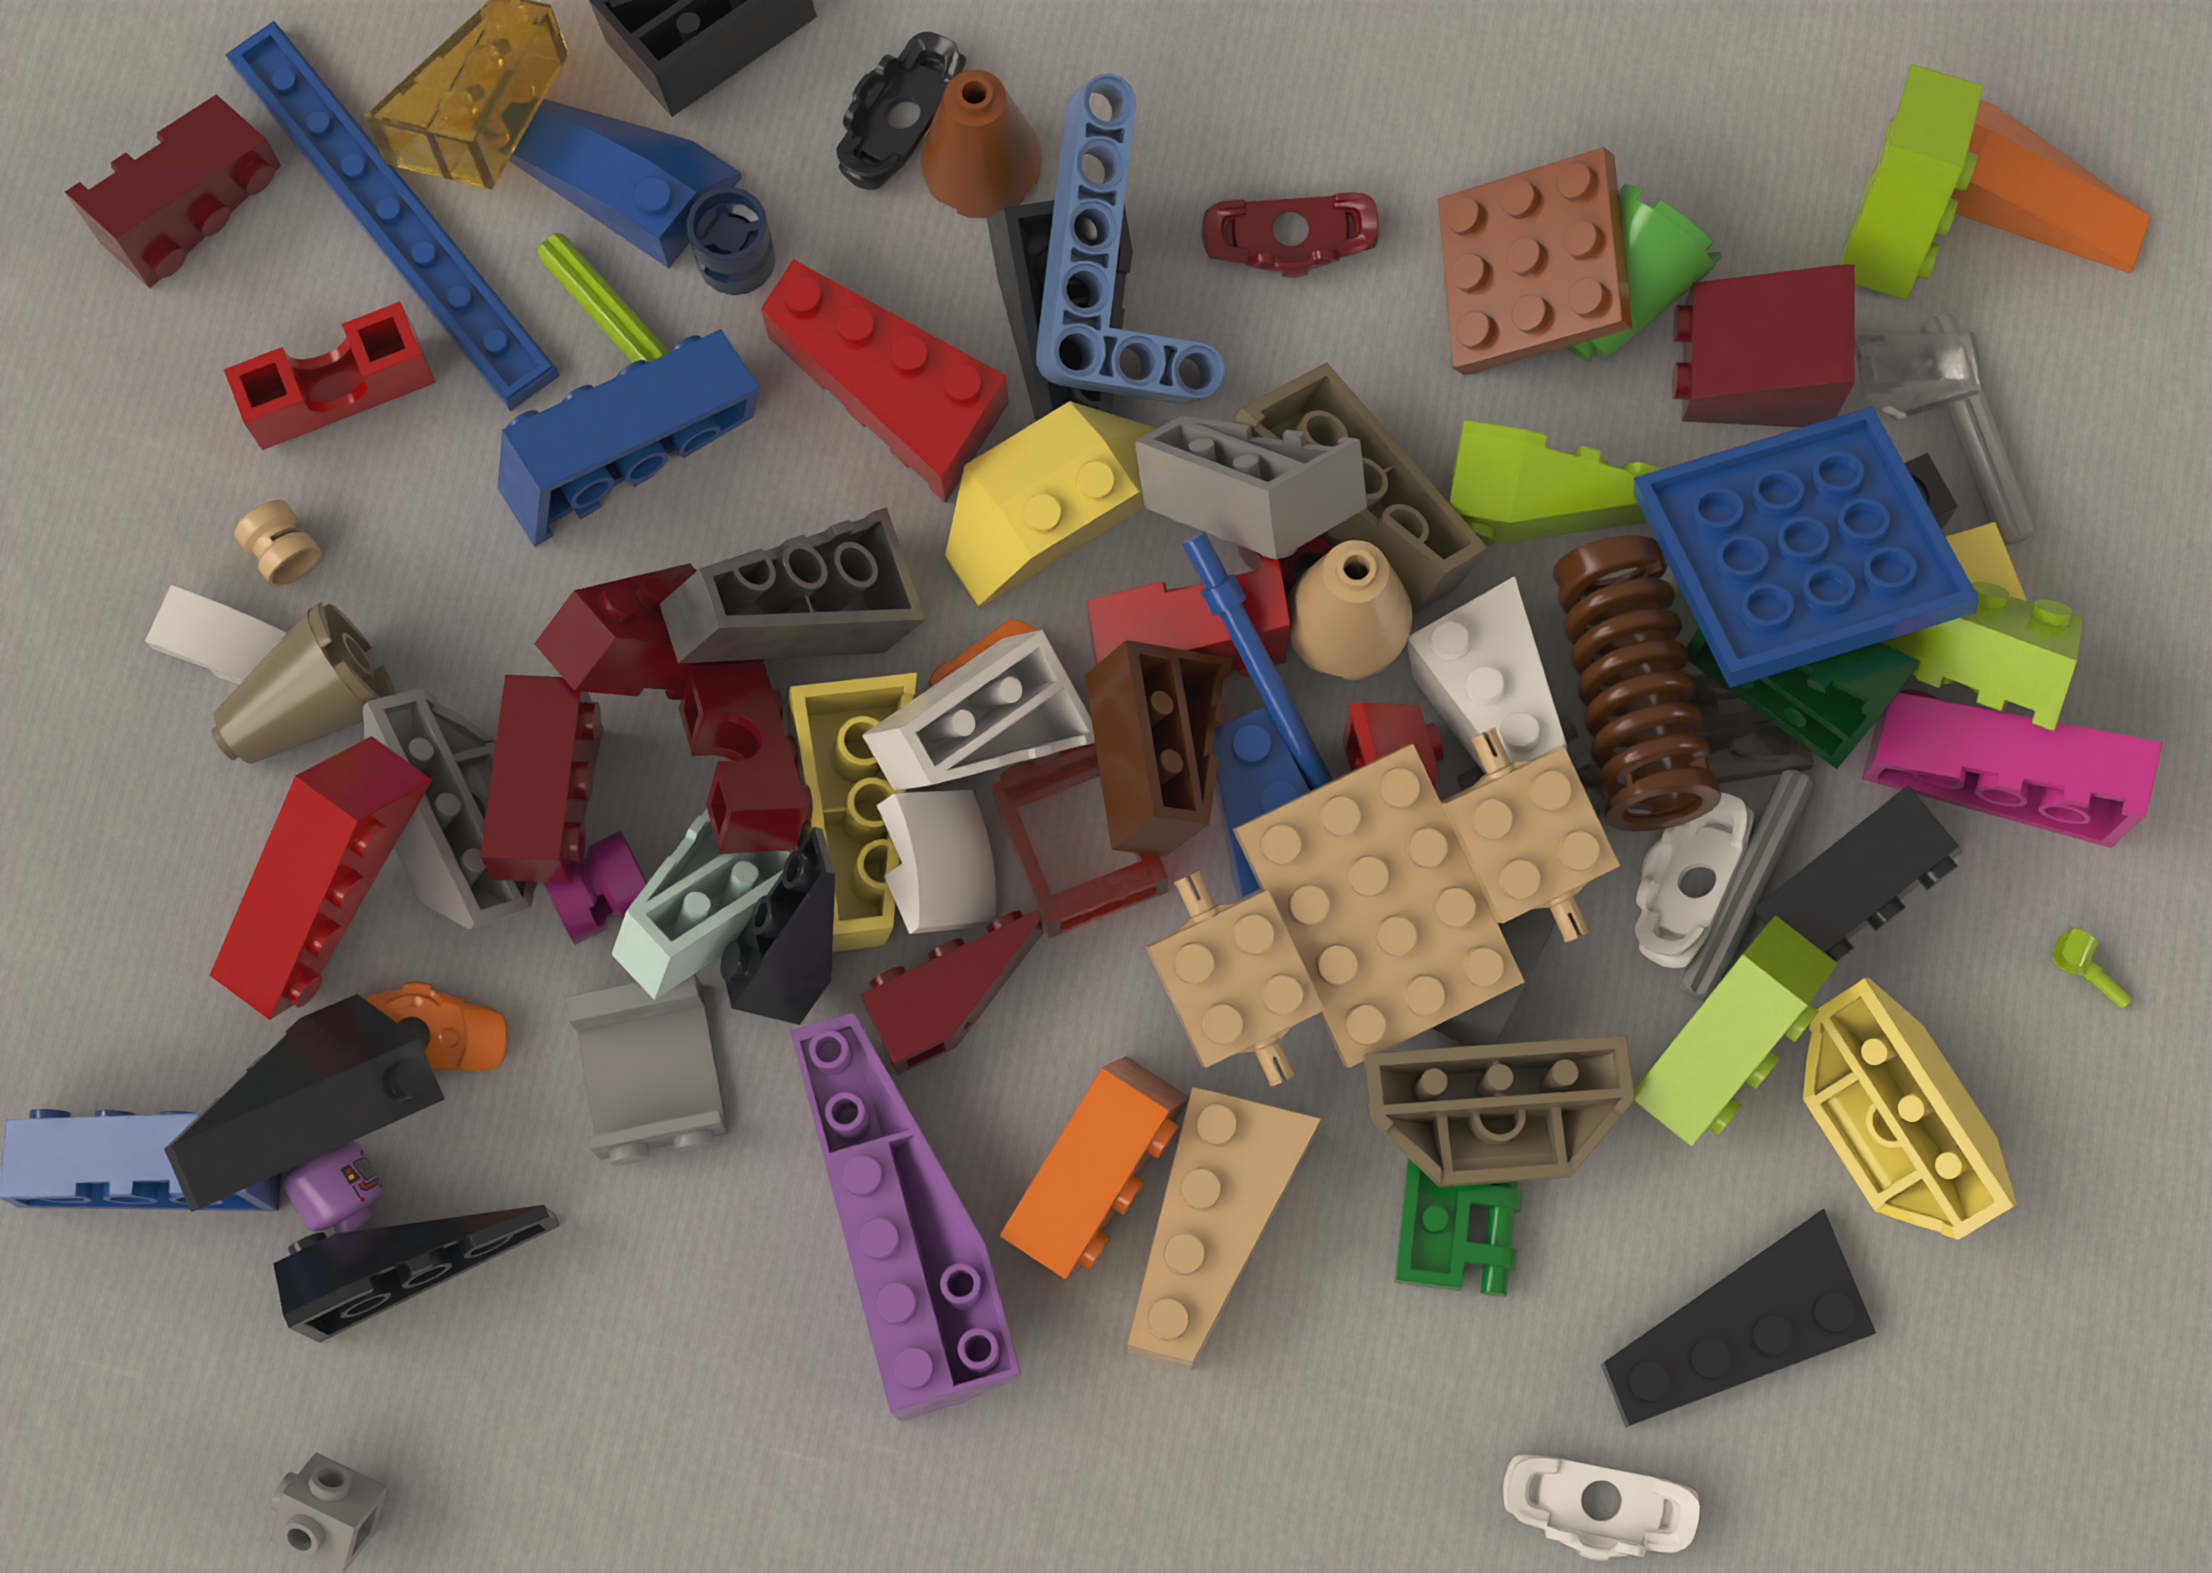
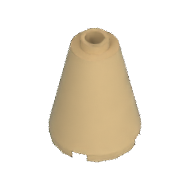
[1286,540,1413,680]

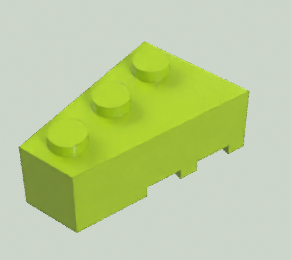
[1840,64,1984,300]
[1634,915,1838,1147]

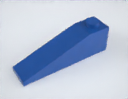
[477,90,742,269]

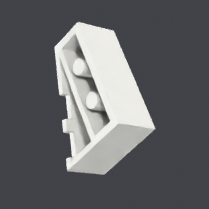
[862,630,1095,791]

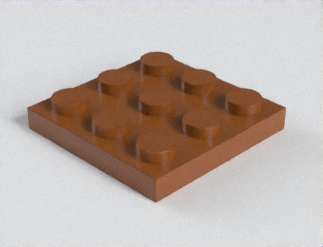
[1438,147,1633,375]

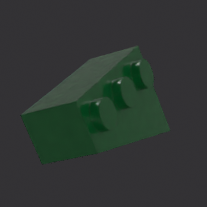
[1686,627,1921,769]

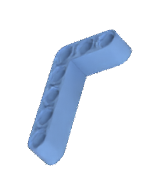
[1036,74,1225,404]

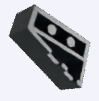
[589,0,817,117]

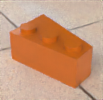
[999,1056,1189,1279]

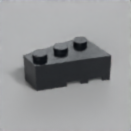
[1753,785,1962,963]

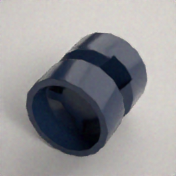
[687,186,776,295]

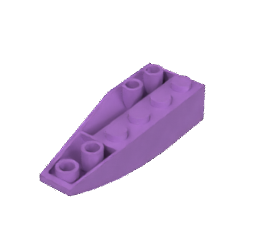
[791,1012,1022,1421]

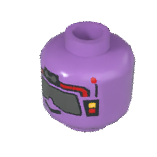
[283,1141,383,1233]

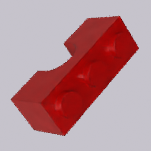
[224,301,436,450]

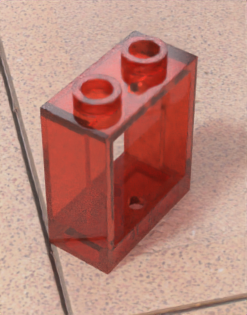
[991,743,1168,939]

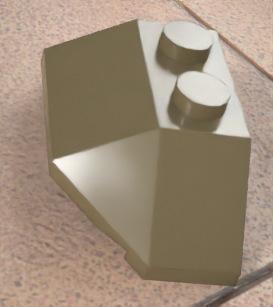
[1363,1035,1635,1187]

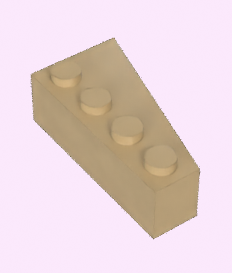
[1127,1086,1321,1370]

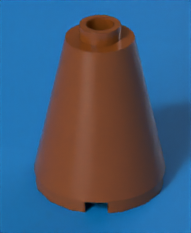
[921,70,1041,218]

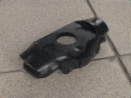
[836,32,966,190]

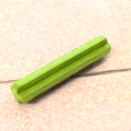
[537,233,670,363]

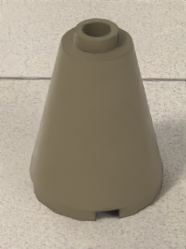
[212,602,396,764]

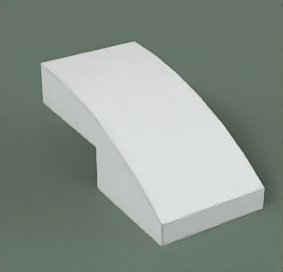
[145,585,287,685]

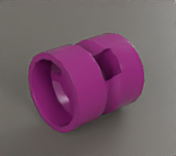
[543,830,647,945]

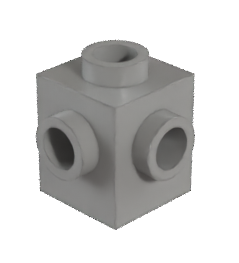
[271,1452,387,1573]

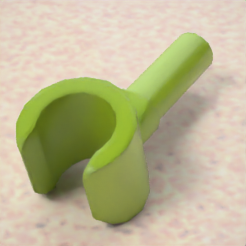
[2052,928,2132,1010]

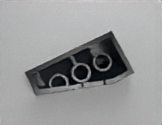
[987,200,1133,421]
[164,994,445,1212]
[273,1205,560,1343]

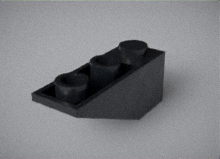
[720,827,835,1025]

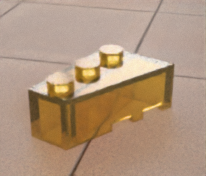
[364,0,569,190]

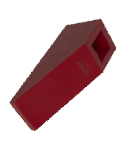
[860,910,1043,1075]

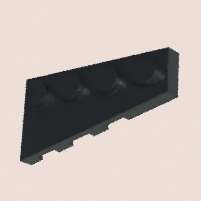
[1601,1209,1876,1427]

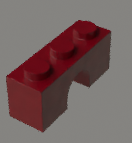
[679,663,813,854]

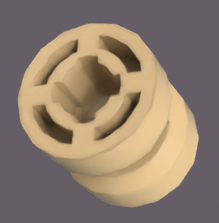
[234,499,322,588]

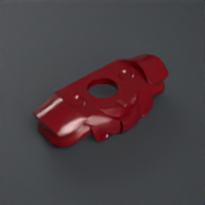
[1202,192,1379,278]

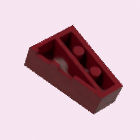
[65,94,281,289]
[534,563,765,700]
[480,674,603,884]

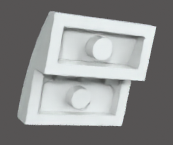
[877,790,997,934]

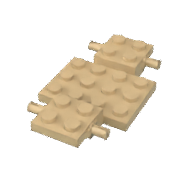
[1145,727,1620,1086]

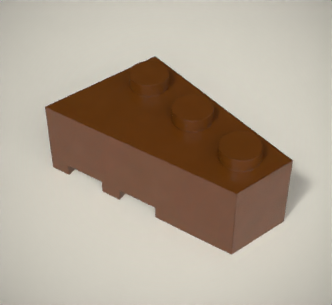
[1085,640,1233,857]

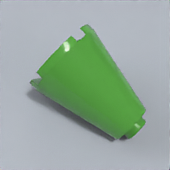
[1566,184,1722,362]

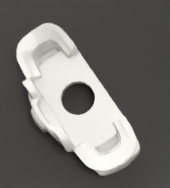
[1635,792,1754,968]
[1503,1454,1700,1561]

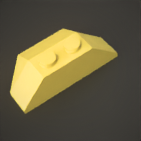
[945,401,1155,609]
[1803,977,2017,1240]

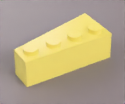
[784,672,917,952]

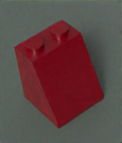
[1672,264,1855,428]

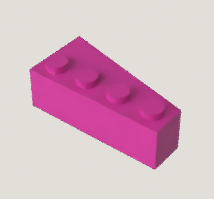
[1862,689,2163,848]

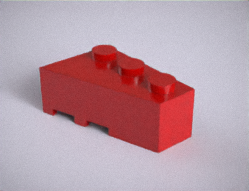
[1087,556,1290,677]

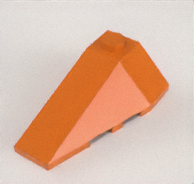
[1951,100,2151,273]

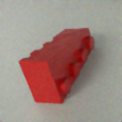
[761,259,1009,503]
[209,736,432,1020]

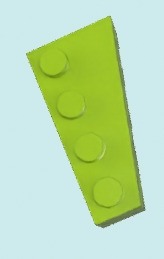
[1881,581,2084,731]

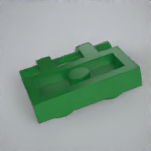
[1394,1157,1523,1297]

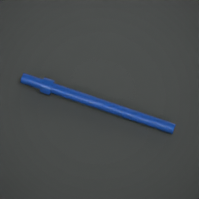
[1182,531,1333,791]

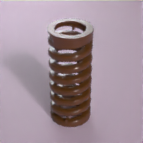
[1553,536,1721,832]

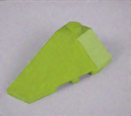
[1448,420,1664,546]

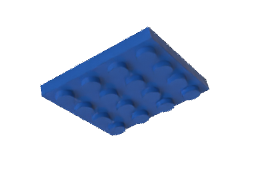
[1633,406,1979,688]

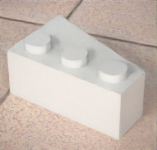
[1407,576,1567,775]

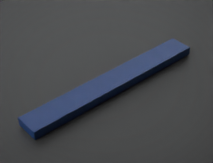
[225,21,560,412]

